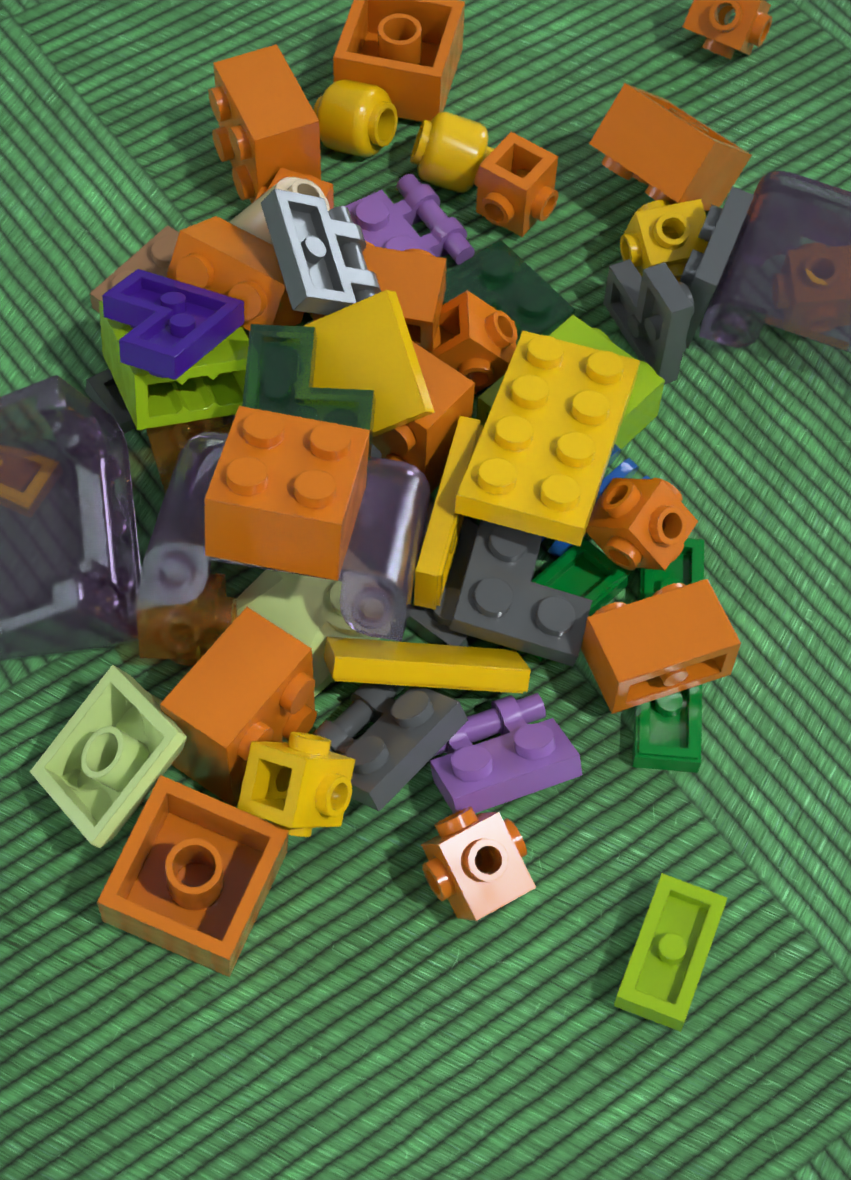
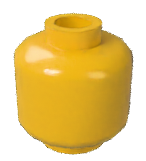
[313,79,398,157]
[410,112,494,193]

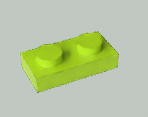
[614,873,727,1032]

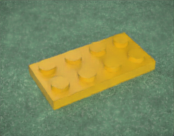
[454,331,640,546]

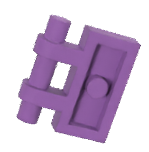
[345,174,475,265]
[430,693,582,813]

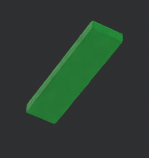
[632,538,704,773]

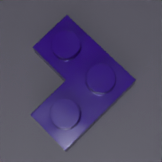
[102,269,244,380]

